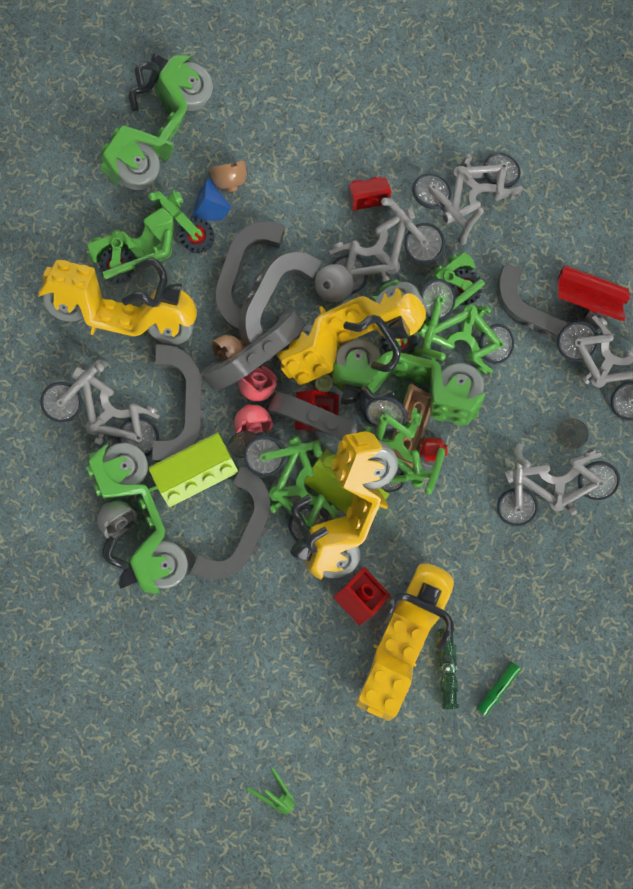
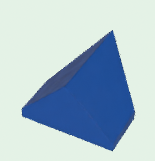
[191,178,232,220]

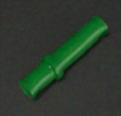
[476,662,522,716]

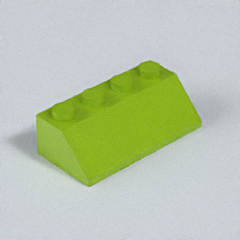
[148,432,238,508]
[304,449,390,514]

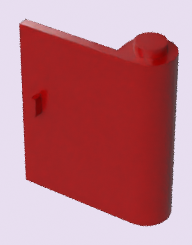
[557,265,631,322]

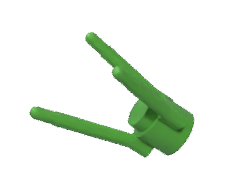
[246,768,295,816]

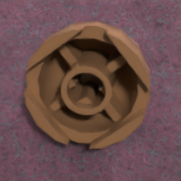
[209,161,247,193]
[211,335,245,362]

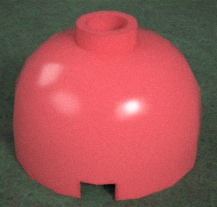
[238,366,277,402]
[234,404,273,440]

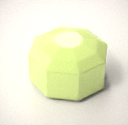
[315,374,333,392]

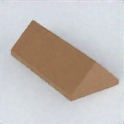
[391,384,430,468]

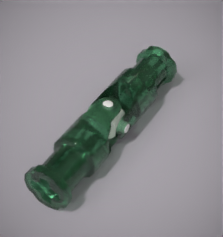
[438,628,459,709]

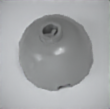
[314,264,354,303]
[97,500,137,539]

